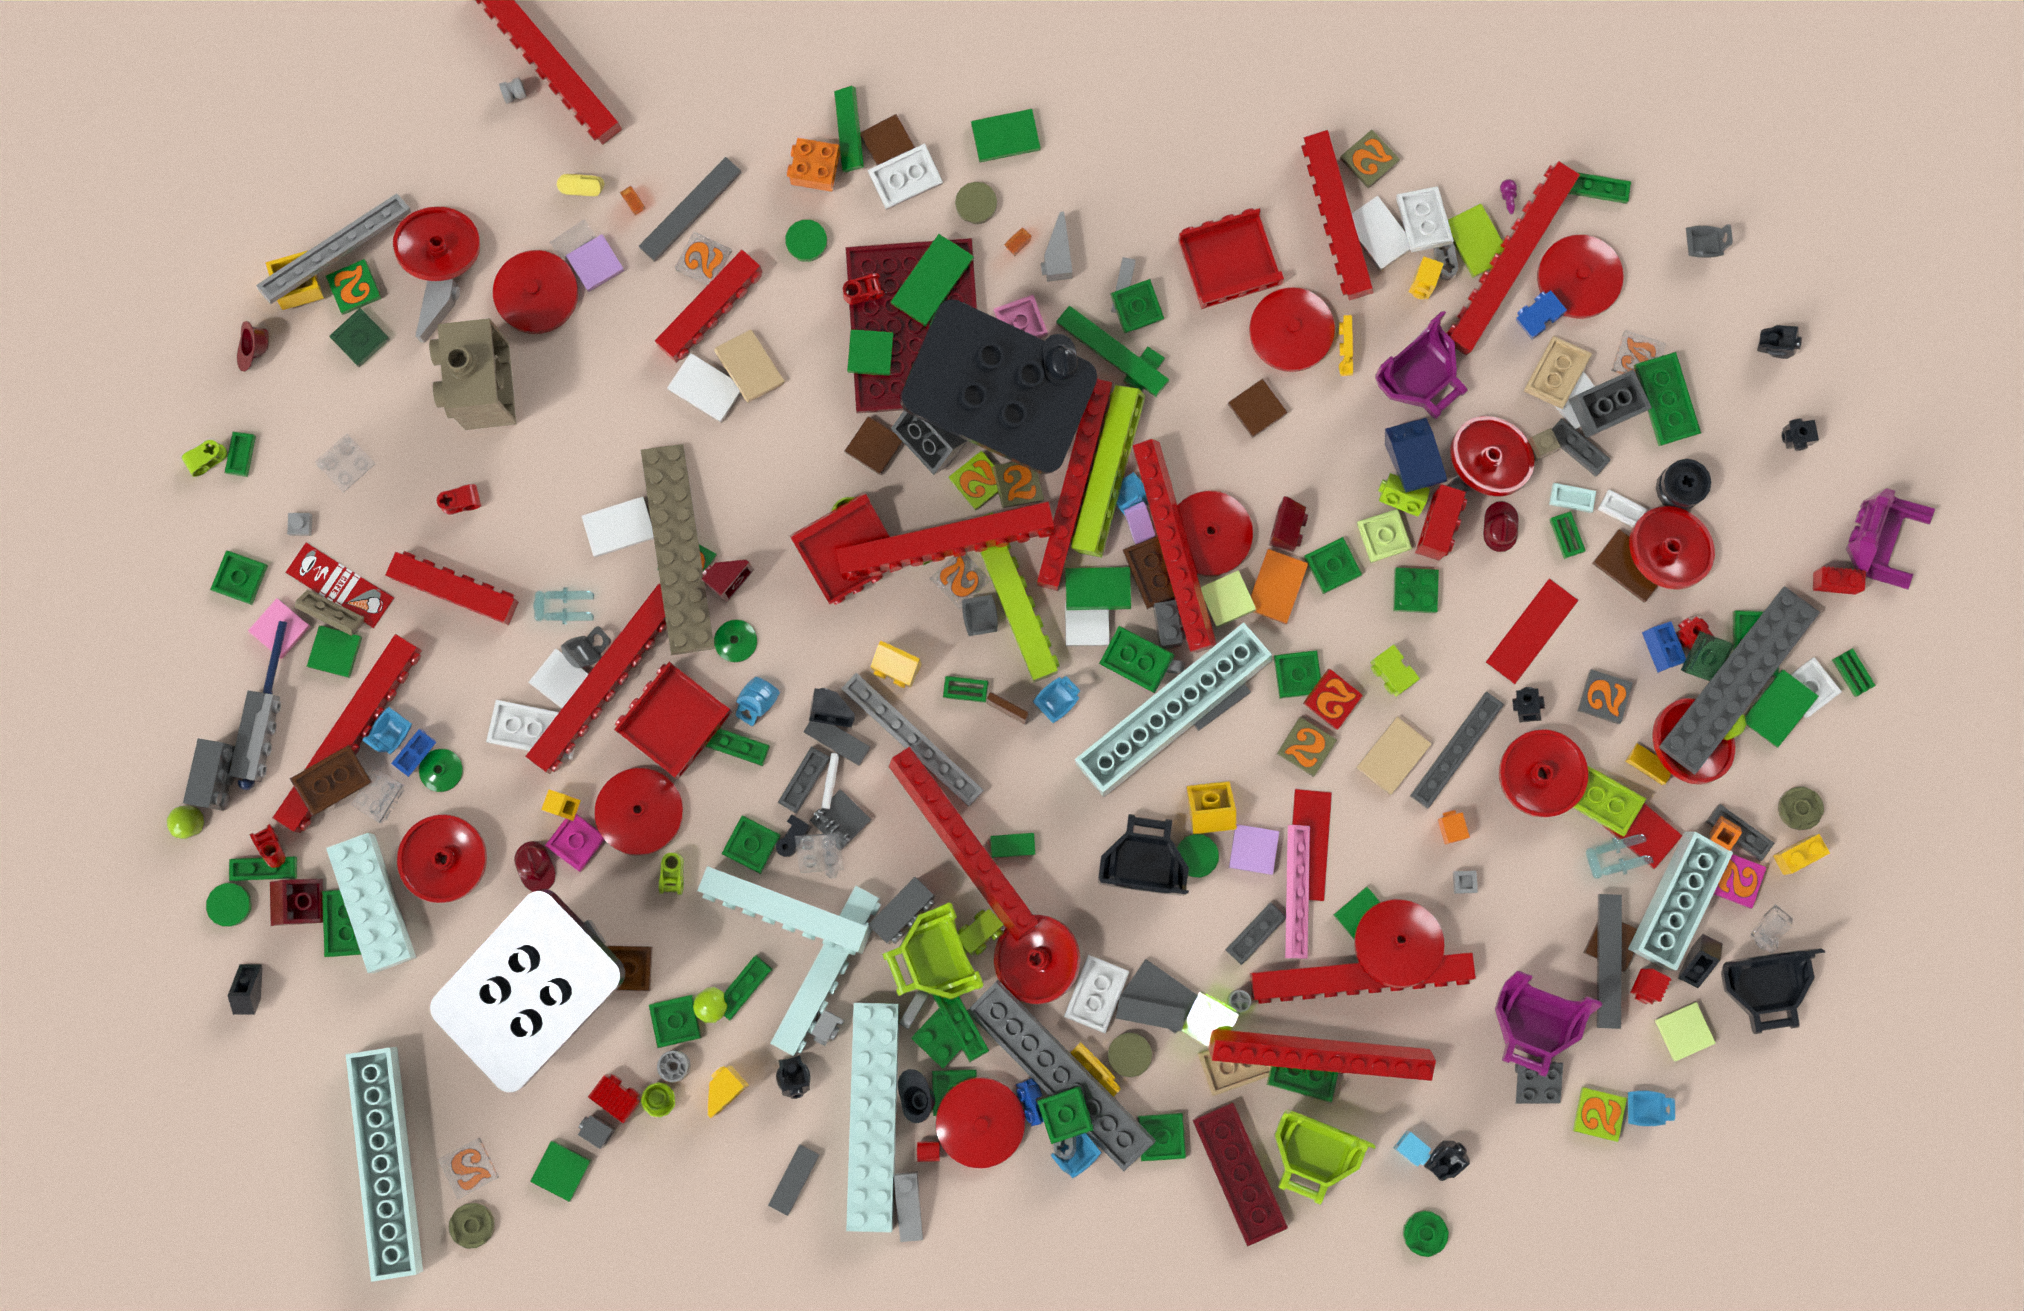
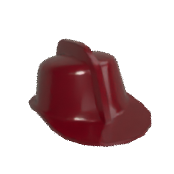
[237,321,269,372]
[1483,501,1519,552]
[514,841,556,892]

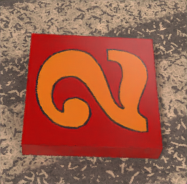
[1303,669,1363,730]

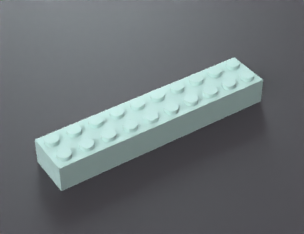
[1075,622,1272,797]
[846,1003,900,1232]
[346,1047,423,1282]

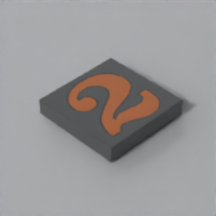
[1577,669,1633,724]

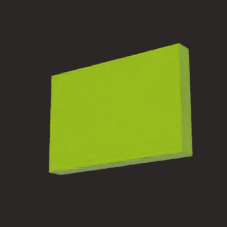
[1448,203,1503,278]
[1573,765,1646,837]

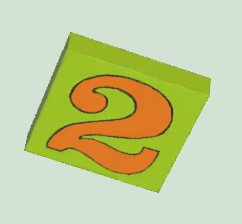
[948,450,998,511]
[1573,1087,1627,1142]

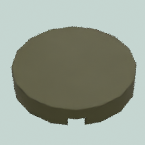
[955,182,997,224]
[1778,786,1824,830]
[1108,1032,1152,1077]
[449,1203,495,1249]

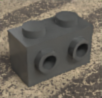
[1153,600,1186,649]

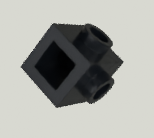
[1781,418,1819,451]
[1512,687,1545,723]

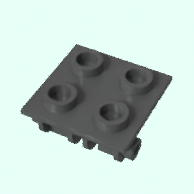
[810,789,871,851]
[1515,1062,1563,1104]

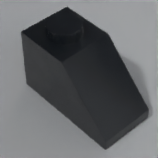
[809,688,855,728]
[1678,933,1723,988]
[227,964,262,1015]

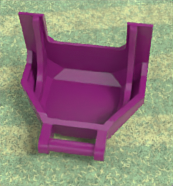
[1375,311,1468,419]
[1846,488,1935,590]
[1495,971,1602,1077]

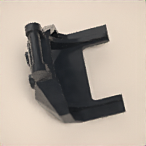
[1098,814,1189,896]
[1721,948,1825,1034]

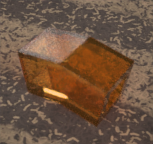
[620,186,646,216]
[1004,227,1032,256]

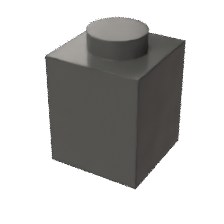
[578,1114,616,1149]

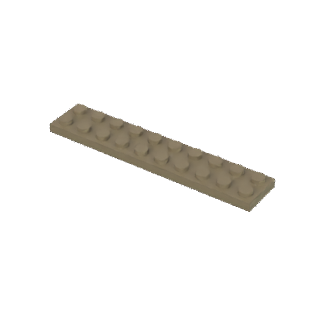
[641,444,715,655]

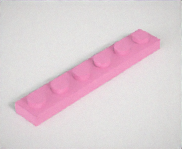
[1285,825,1310,959]

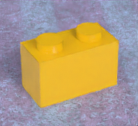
[1408,256,1444,299]
[1773,834,1830,875]

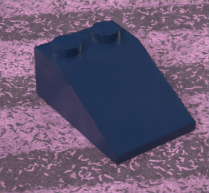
[1385,418,1447,492]

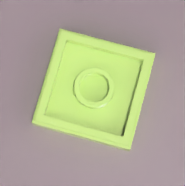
[1357,509,1412,563]
[1201,570,1256,628]
[1655,1002,1716,1061]

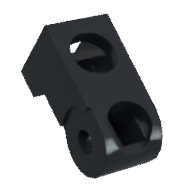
[776,814,812,857]

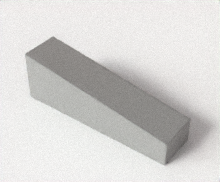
[1111,257,1136,313]

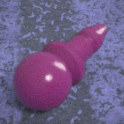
[1500,179,1517,215]

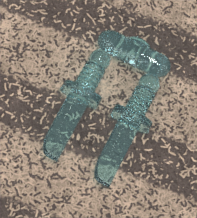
[533,587,594,624]
[1586,835,1653,879]

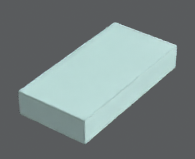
[1549,483,1596,513]

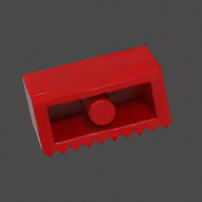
[1813,566,1866,595]
[1630,969,1672,1005]
[588,1074,641,1123]

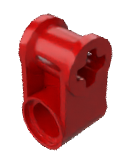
[843,273,885,305]
[436,484,481,515]
[249,824,286,868]

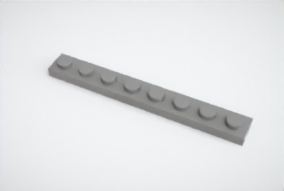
[256,194,411,304]
[841,673,984,807]

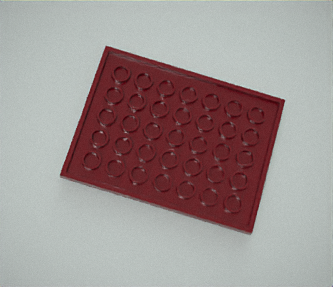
[845,238,977,414]

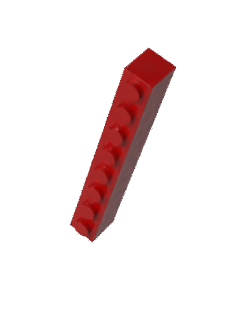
[1301,130,1373,301]

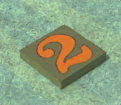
[1340,129,1400,188]
[992,462,1044,508]
[1277,717,1337,777]

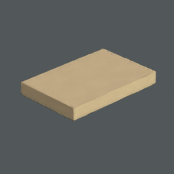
[714,330,785,403]
[1524,336,1592,409]
[1356,717,1431,795]
[1197,1032,1271,1096]

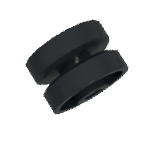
[1656,459,1712,510]

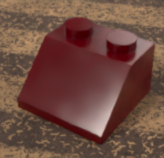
[1268,496,1309,552]
[701,559,754,602]
[270,879,323,926]

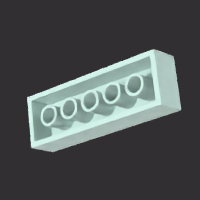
[1628,832,1733,971]
[326,833,416,973]

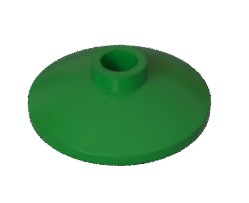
[714,620,757,663]
[419,749,463,792]

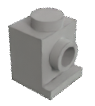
[811,1010,845,1046]

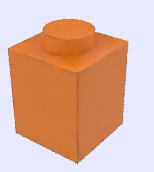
[1438,810,1470,845]
[1709,816,1742,851]

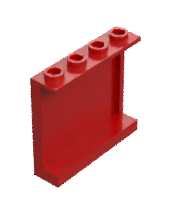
[1178,208,1284,310]
[789,493,894,605]
[614,661,733,780]

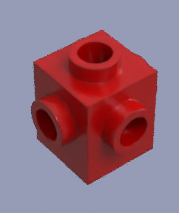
[1676,616,1714,653]

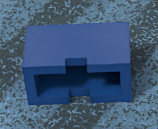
[1516,290,1567,340]

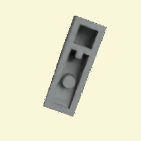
[1041,211,1072,282]
[416,279,460,343]
[894,1171,923,1242]

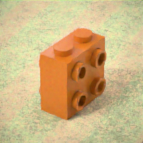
[787,138,840,192]

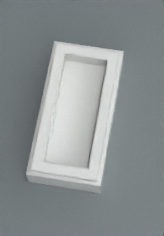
[1598,490,1648,527]

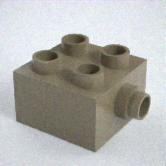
[429,318,516,430]

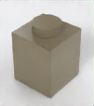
[1528,428,1560,462]

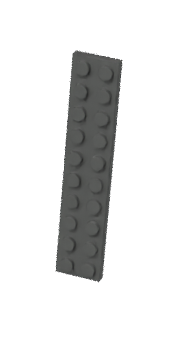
[1659,586,1820,775]
[967,980,1156,1171]

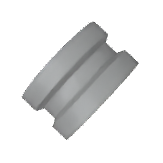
[657,1050,691,1082]

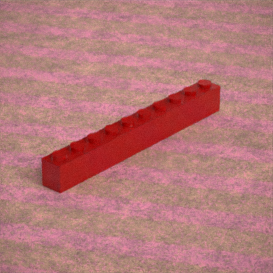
[474,0,622,145]
[1446,161,1580,356]
[1037,379,1112,591]
[1132,439,1217,653]
[836,502,1055,581]
[525,583,667,774]
[272,634,422,833]
[889,747,1039,942]
[1250,952,1476,1004]
[1208,1029,1436,1081]

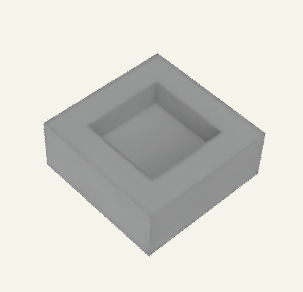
[287,513,312,536]
[1453,871,1478,894]

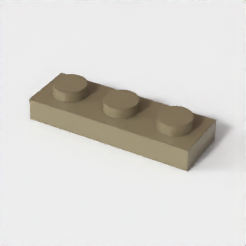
[295,589,364,636]

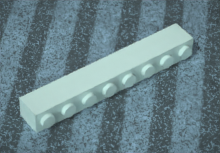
[697,866,872,956]
[770,886,881,1056]

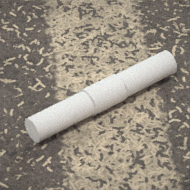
[821,753,840,810]

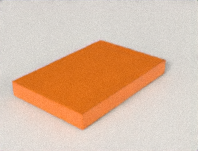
[1251,549,1308,624]

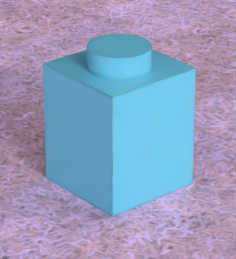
[1393,1130,1431,1167]

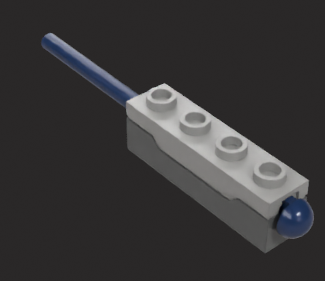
[229,621,287,790]

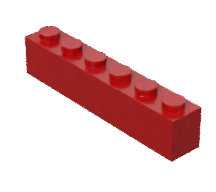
[655,249,763,363]
[385,551,519,626]

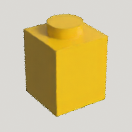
[541,789,581,821]

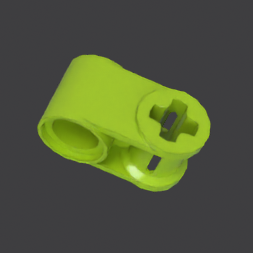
[181,440,227,477]
[659,853,684,895]

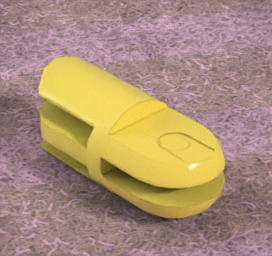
[556,174,605,196]

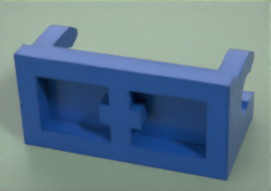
[1642,621,1687,673]
[391,729,437,777]

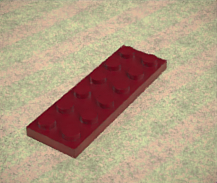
[1192,1102,1288,1247]

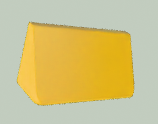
[1625,743,1671,785]

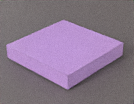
[566,234,625,292]
[1229,824,1279,875]

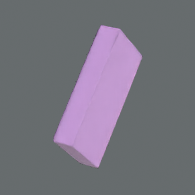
[1124,502,1155,544]

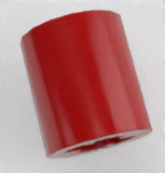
[917,1141,940,1162]

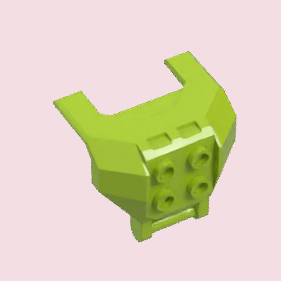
[882,902,984,999]
[1274,1109,1376,1205]

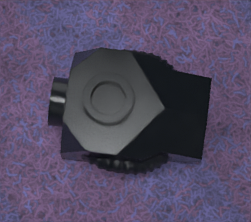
[1757,325,1802,359]
[776,1055,811,1099]
[1424,1141,1470,1181]

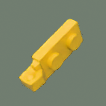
[1338,315,1353,376]
[1070,1042,1121,1097]

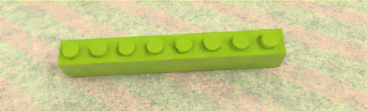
[1071,385,1146,558]
[980,512,1060,683]

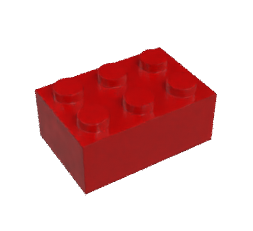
[1415,484,1467,561]

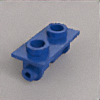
[1016,1078,1044,1126]

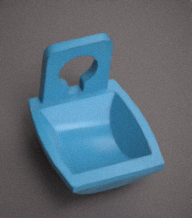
[1116,472,1148,515]
[735,676,780,726]
[1033,676,1080,723]
[363,707,412,755]
[1628,1091,1675,1126]
[1051,1133,1102,1178]

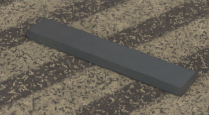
[639,157,742,262]
[1410,691,1504,809]
[1597,894,1622,1029]

